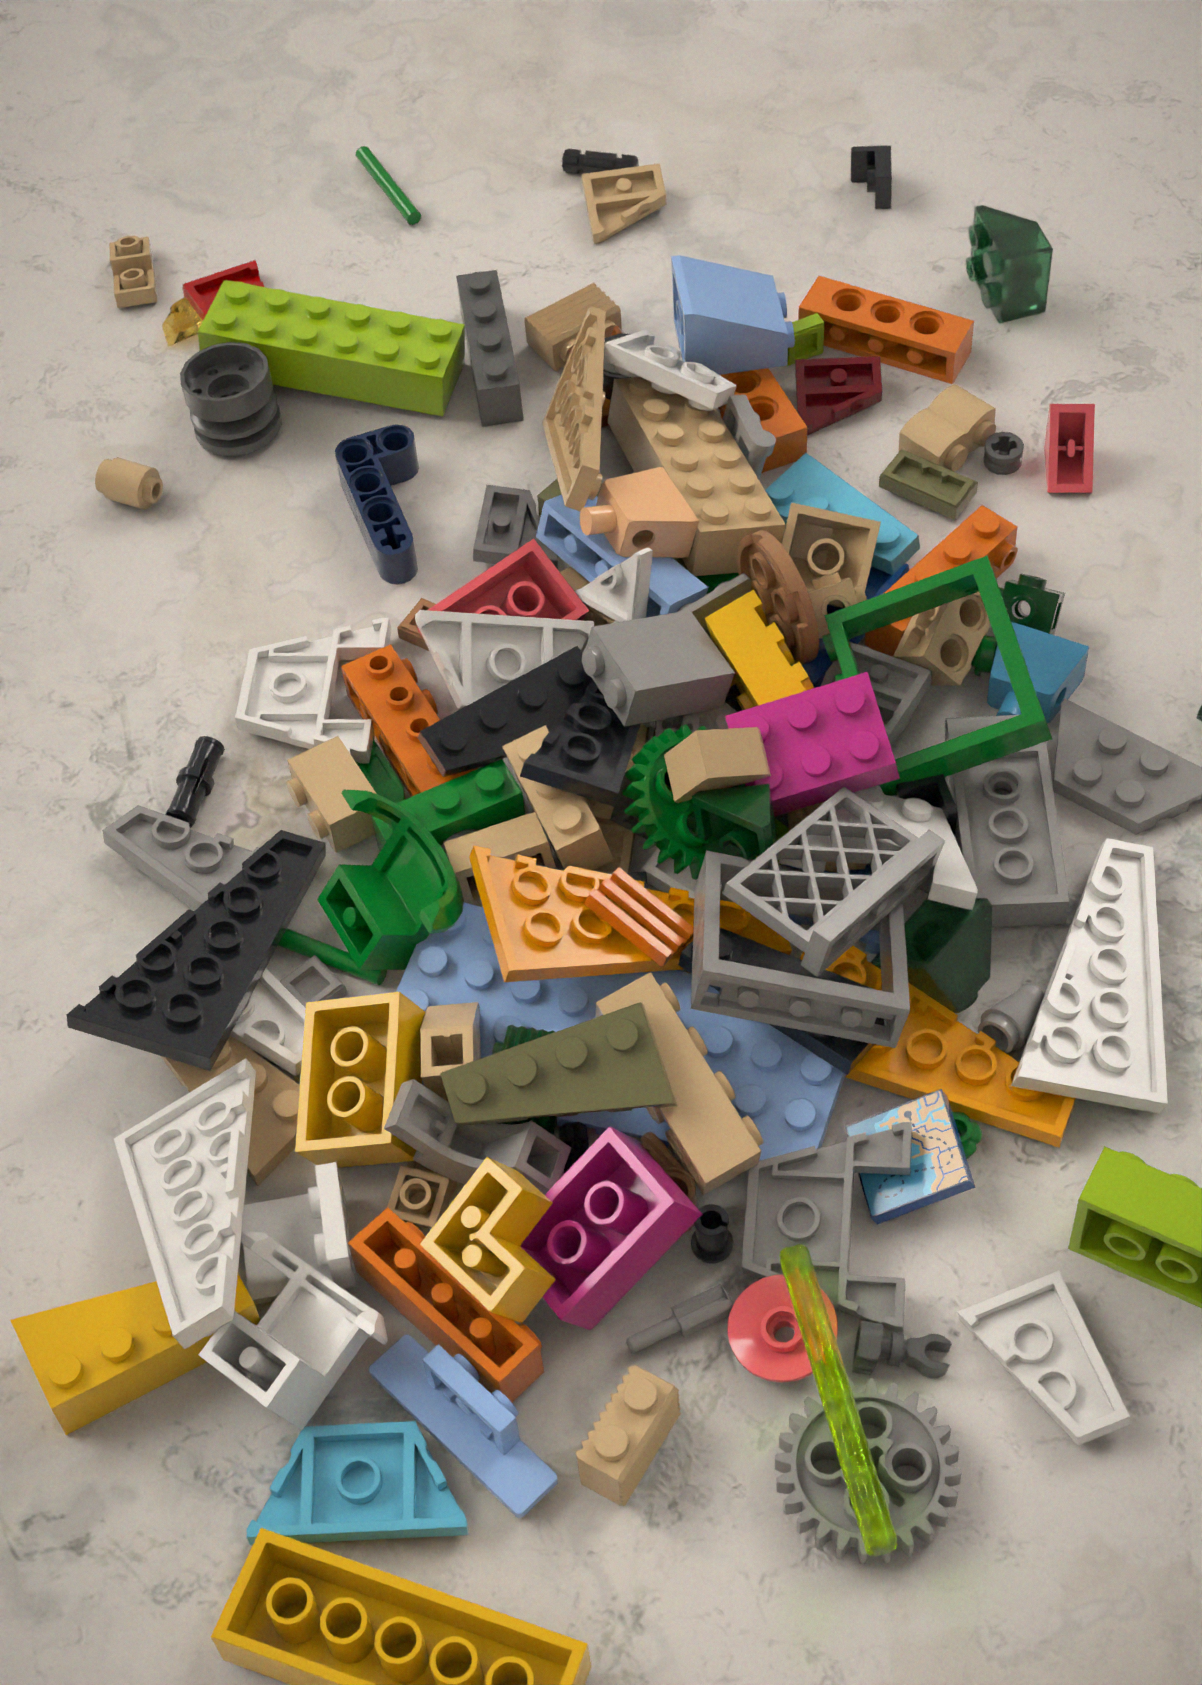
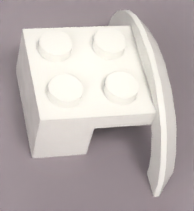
[199,1232,388,1430]

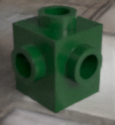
[999,573,1065,635]

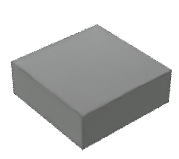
[279,955,347,1008]

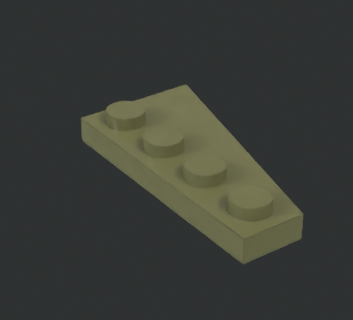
[440,1002,677,1126]

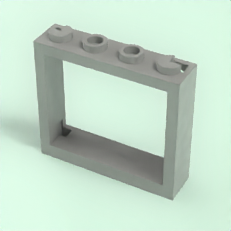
[691,851,910,1048]

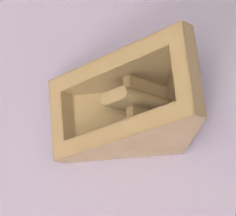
[664,727,771,803]

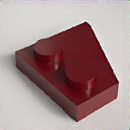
[795,356,882,436]

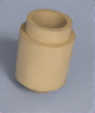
[95,457,163,510]

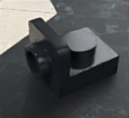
[851,145,892,209]

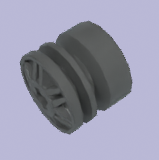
[180,342,282,456]

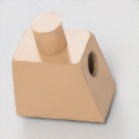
[580,467,699,558]

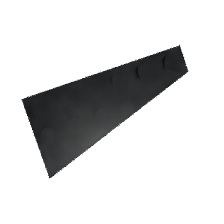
[66,830,326,1071]

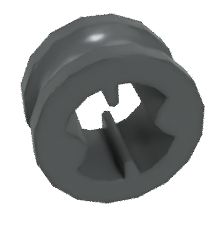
[983,432,1024,475]

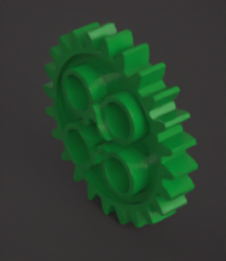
[622,724,756,880]

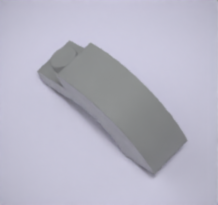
[384,1079,571,1195]

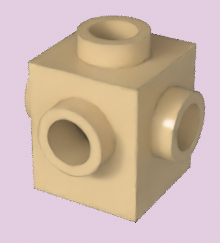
[808,572,867,638]

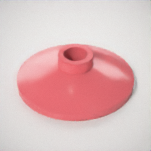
[727,1274,838,1383]

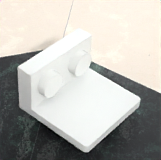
[242,1162,357,1304]

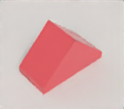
[1044,404,1095,493]

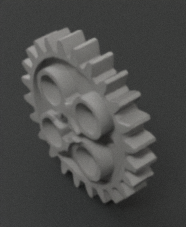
[775,1378,961,1564]

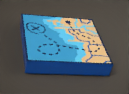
[845,1089,976,1225]

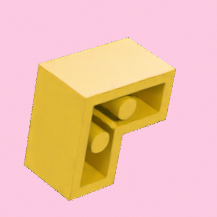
[420,1157,556,1323]

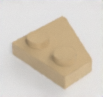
[582,163,666,244]

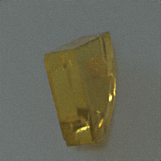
[162,297,203,347]

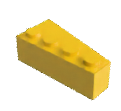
[704,589,814,710]
[10,1273,260,1435]

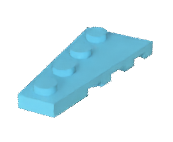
[765,453,920,575]

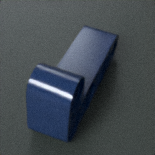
[335,424,419,584]

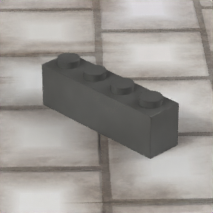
[456,270,524,427]

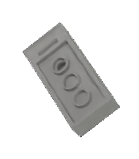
[945,715,1070,928]

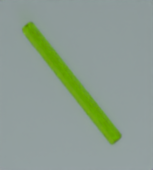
[779,1244,897,1557]

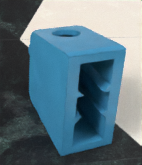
[987,622,1089,723]

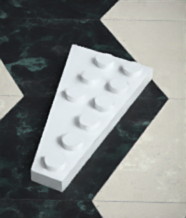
[1011,838,1168,1114]
[114,1058,256,1349]

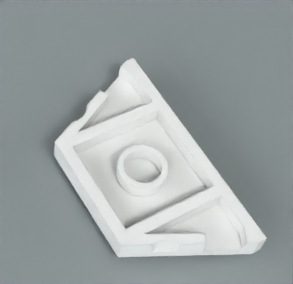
[415,610,594,709]

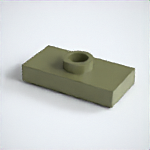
[879,449,978,520]

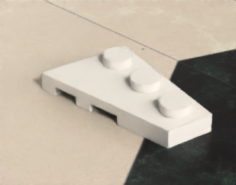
[604,329,736,411]

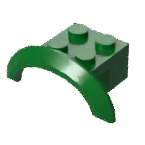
[317,790,464,970]

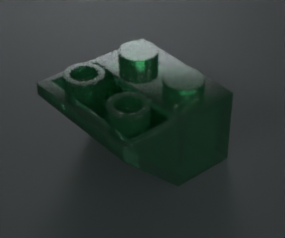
[966,205,1053,324]

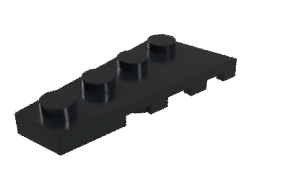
[418,646,593,777]

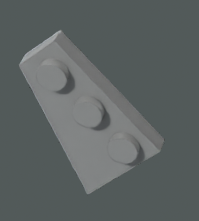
[102,805,260,911]

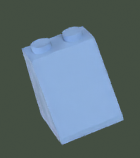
[671,255,795,375]

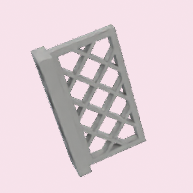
[723,787,945,977]

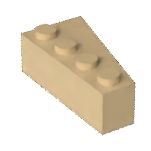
[596,972,763,1195]

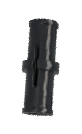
[165,736,225,828]

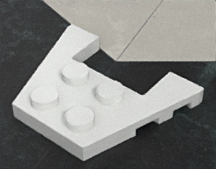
[235,618,392,763]
[779,787,978,910]

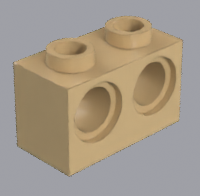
[893,592,990,686]

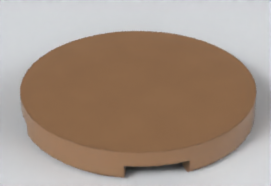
[737,530,819,665]

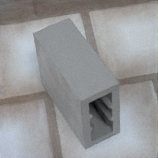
[582,610,735,726]

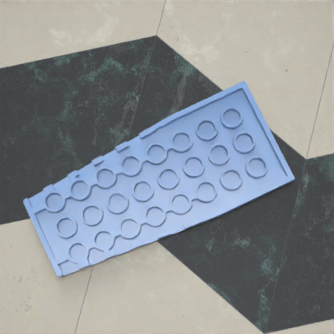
[396,902,846,1161]

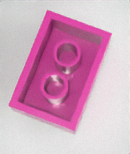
[725,672,900,817]
[520,1126,702,1330]

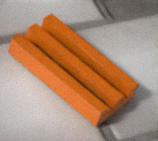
[584,867,693,967]

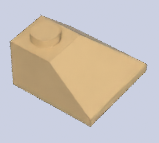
[782,502,881,608]

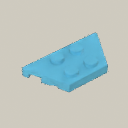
[246,1421,469,1545]

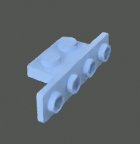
[369,1334,558,1518]

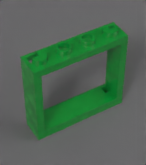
[822,556,1052,796]

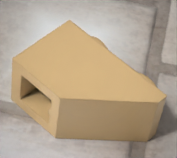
[420,1002,481,1102]

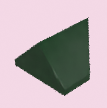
[692,784,781,865]

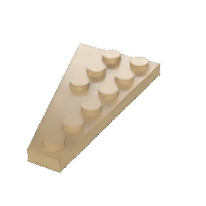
[542,306,606,512]

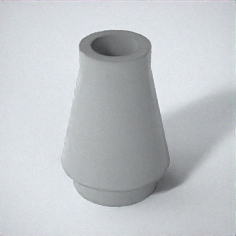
[978,983,1045,1054]

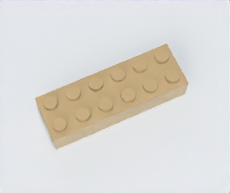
[608,376,786,576]

